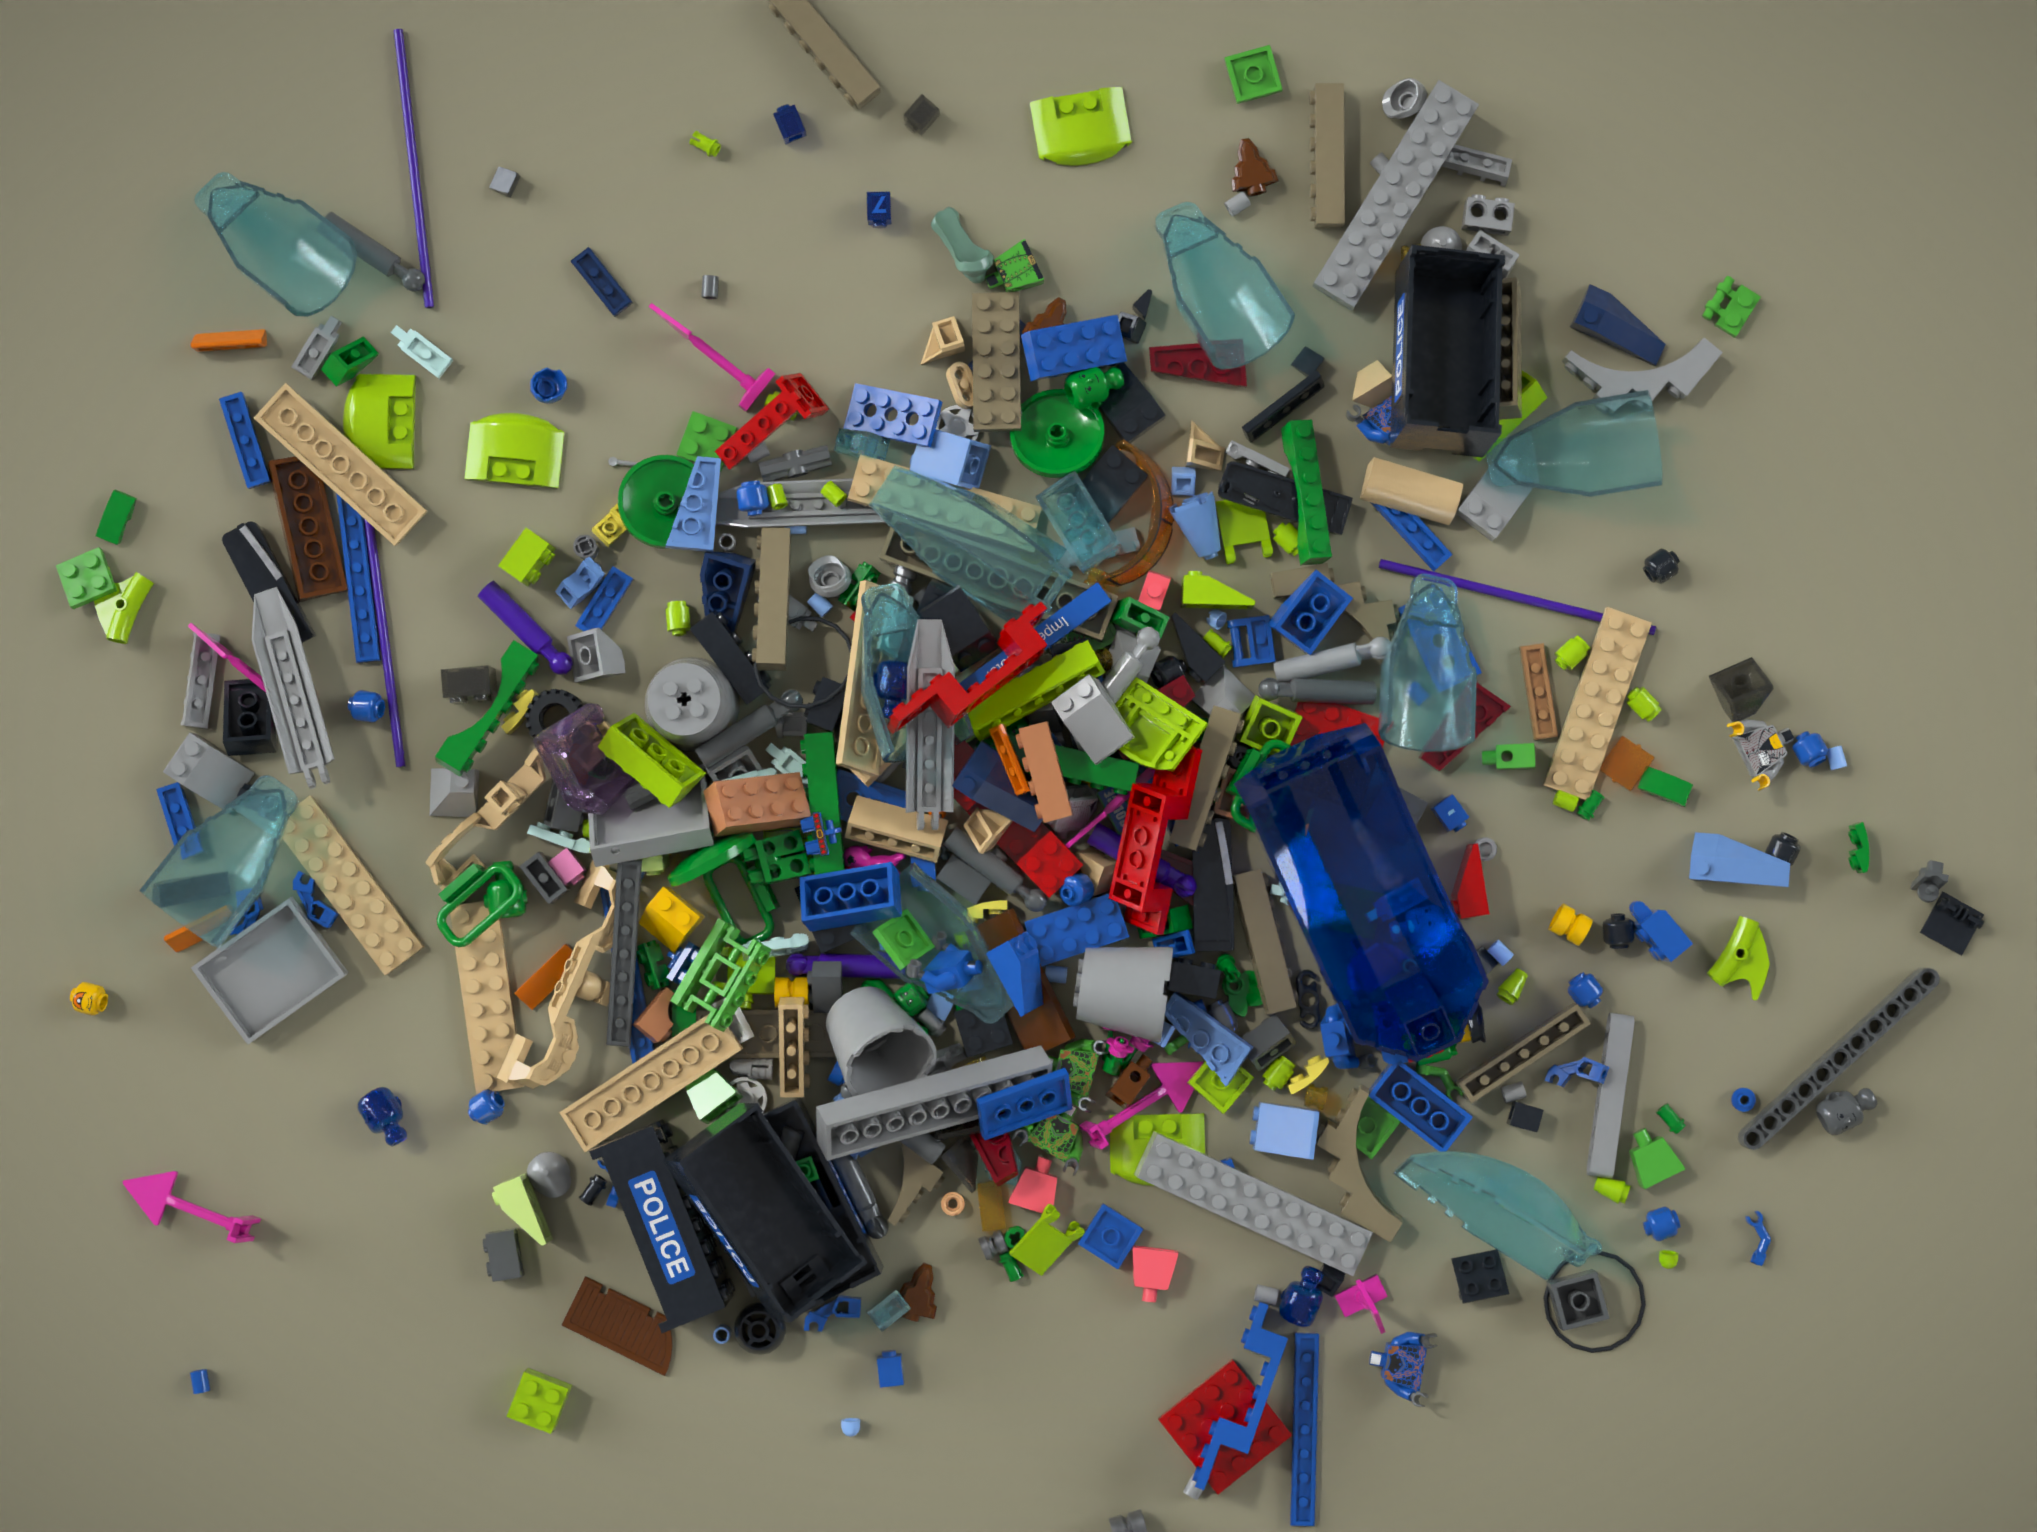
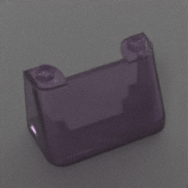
[533,703,636,815]

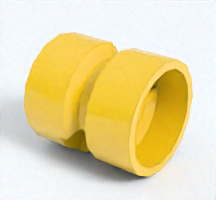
[1548,903,1593,946]
[774,977,810,1008]

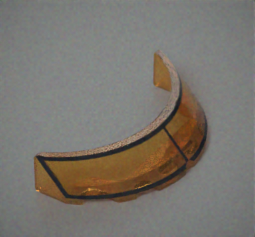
[1096,440,1174,587]

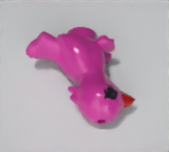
[843,845,906,875]

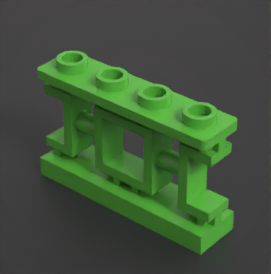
[670,918,771,1032]

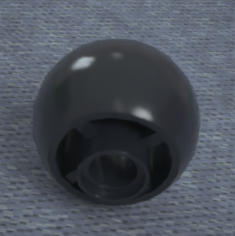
[734,1302,786,1355]

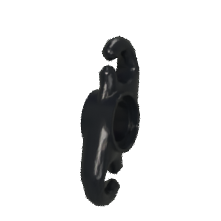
[1296,970,1320,1029]

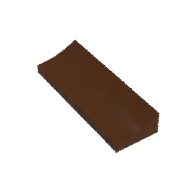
[268,456,348,602]
[967,908,1076,1051]

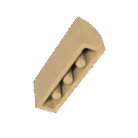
[1360,457,1463,525]
[845,795,948,863]

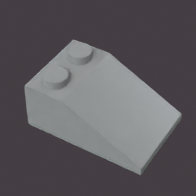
[1456,457,1535,541]
[1051,674,1135,765]
[163,732,255,812]

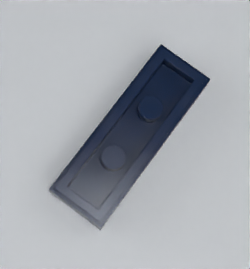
[571,247,633,317]

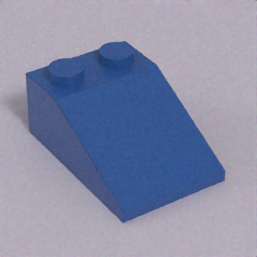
[1267,570,1353,655]
[986,931,1043,1017]

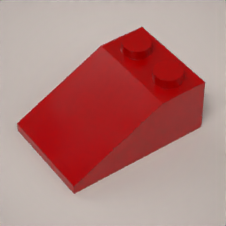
[1448,843,1490,919]

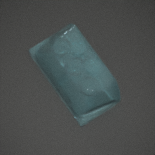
[1035,471,1122,575]

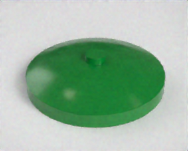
[1010,389,1105,478]
[618,455,694,549]
[667,832,756,887]

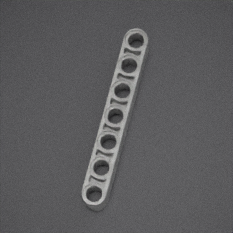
[1587,1013,1634,1179]

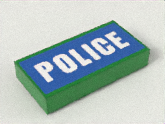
[1097,786,1128,834]

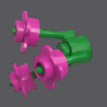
[1102,1027,1154,1076]

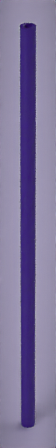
[393,29,434,308]
[364,519,406,767]
[1378,559,1656,635]

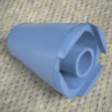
[1169,492,1221,560]

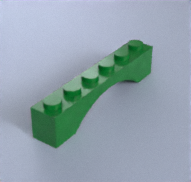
[1281,420,1332,566]
[435,640,539,777]

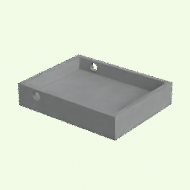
[587,764,714,867]
[191,896,349,1044]

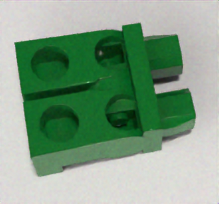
[740,830,811,886]

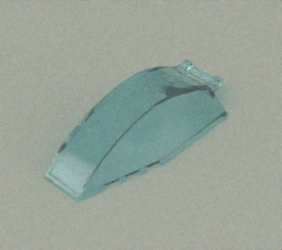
[869,465,1074,622]
[1393,1151,1602,1280]

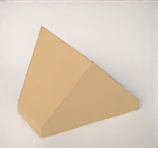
[920,316,965,365]
[1352,360,1392,408]
[1185,421,1225,471]
[963,808,1013,854]
[1075,847,1116,896]

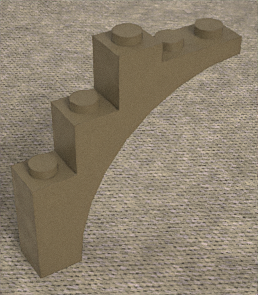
[1270,563,1399,674]
[1316,1084,1403,1243]
[887,1132,945,1226]

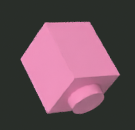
[548,848,587,886]

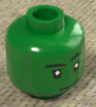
[894,981,930,1017]

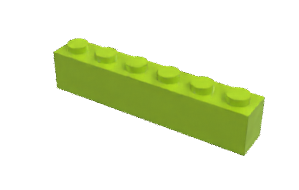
[965,640,1106,741]

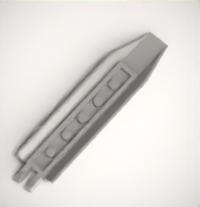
[716,479,895,528]
[252,587,335,789]
[906,619,955,830]

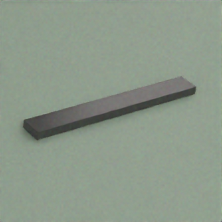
[606,859,642,1047]

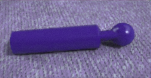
[477,580,573,675]
[1086,823,1197,898]
[786,953,904,979]

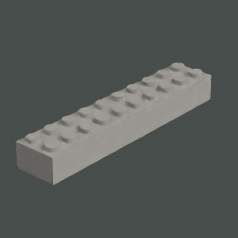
[1313,80,1479,310]
[816,1046,1052,1161]
[1134,1131,1373,1276]

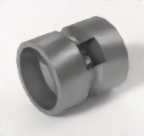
[1109,1509,1148,1532]

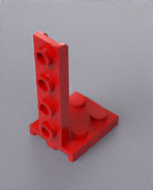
[715,373,829,470]

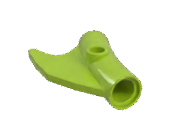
[94,568,154,644]
[1707,916,1770,1000]

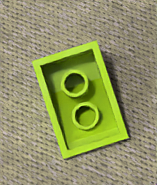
[1181,571,1255,610]

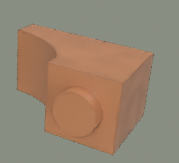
[632,987,674,1043]

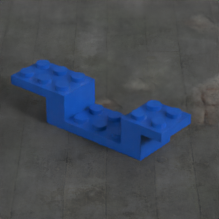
[1192,1302,1288,1490]

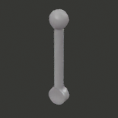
[608,457,638,467]

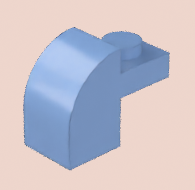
[555,556,605,609]

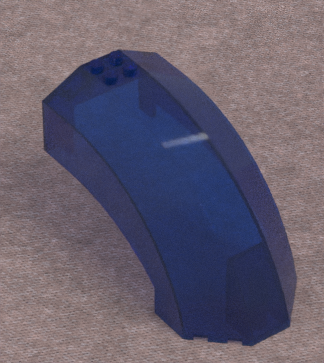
[1234,723,1489,1062]

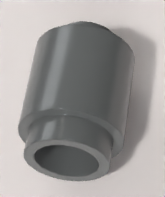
[1207,999,1239,1031]

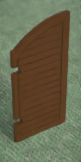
[562,1276,672,1376]

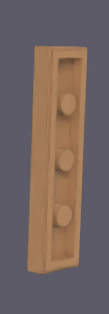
[1519,643,1558,740]

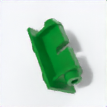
[838,561,881,612]
[636,940,670,991]

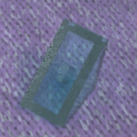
[865,1290,911,1332]

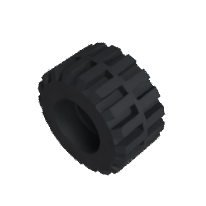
[525,689,588,749]

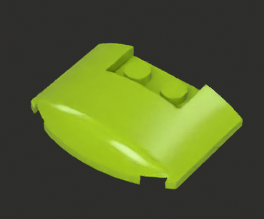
[1030,87,1132,166]
[343,374,416,469]
[464,413,565,489]
[1115,677,1208,771]
[1109,1113,1205,1186]

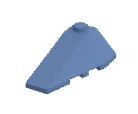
[1689,832,1791,887]

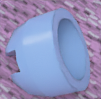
[1206,609,1227,630]
[841,1418,860,1437]

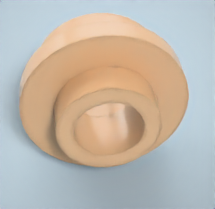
[941,1192,965,1216]

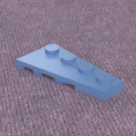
[666,456,721,552]
[1165,992,1253,1086]

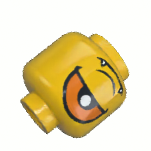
[70,982,108,1015]

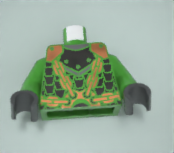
[1047,1039,1109,1113]
[1011,1105,1083,1176]

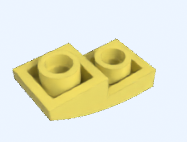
[592,503,627,547]
[501,689,538,735]
[959,900,1008,923]
[1286,1055,1329,1094]

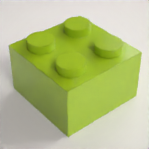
[498,528,555,587]
[1236,694,1302,760]
[506,1368,572,1434]

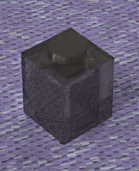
[903,94,940,136]

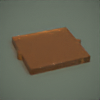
[1599,736,1655,791]

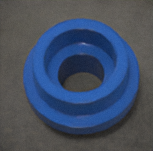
[1731,1088,1756,1112]

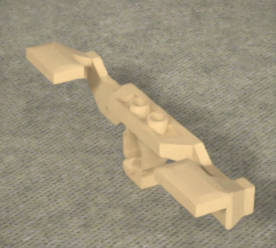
[425,712,611,890]
[497,860,617,1089]

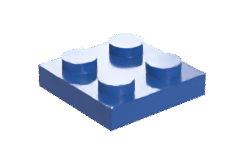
[1078,1203,1143,1269]

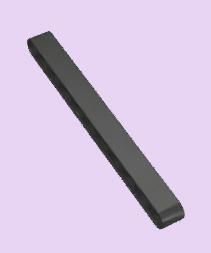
[1738,968,1940,1150]

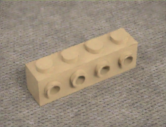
[778,997,810,1097]

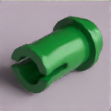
[1577,790,1605,821]
[1217,954,1241,983]
[1656,1103,1686,1134]
[999,1250,1024,1282]

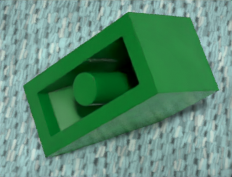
[321,336,379,387]
[1110,597,1170,639]
[1137,905,1193,939]

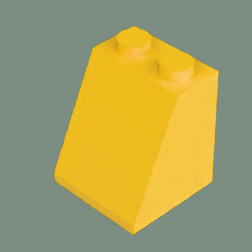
[638,886,705,953]

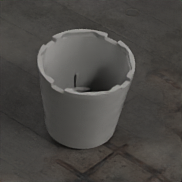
[645,657,740,752]
[1073,947,1173,1043]
[826,987,936,1096]

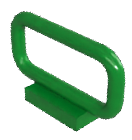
[1225,739,1304,834]
[703,855,781,945]
[437,863,523,947]

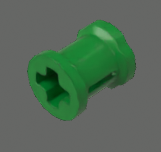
[1005,1226,1025,1249]

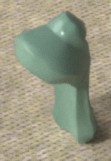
[931,207,994,283]

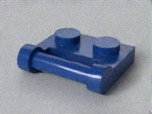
[1227,615,1276,668]

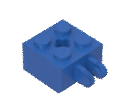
[1629,901,1693,962]

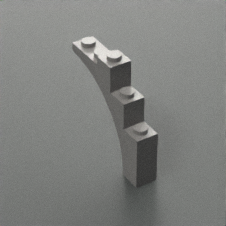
[1562,338,1723,413]

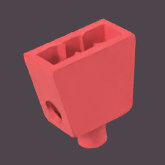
[1138,570,1171,612]
[1008,1156,1057,1213]
[1132,1245,1178,1302]

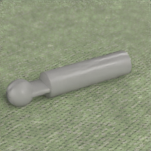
[1101,627,1160,705]
[1274,637,1392,683]

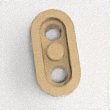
[946,362,973,409]

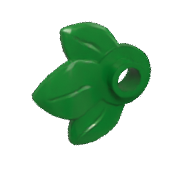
[1222,970,1263,1017]

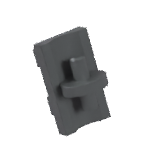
[1911,860,1949,903]

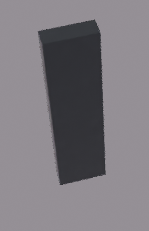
[1242,370,1325,443]

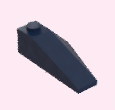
[1570,284,1666,366]
[700,552,756,632]
[952,740,1043,832]

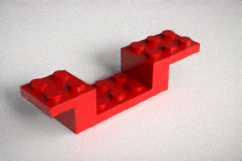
[887,602,1048,734]
[954,730,1083,898]
[1109,746,1202,935]

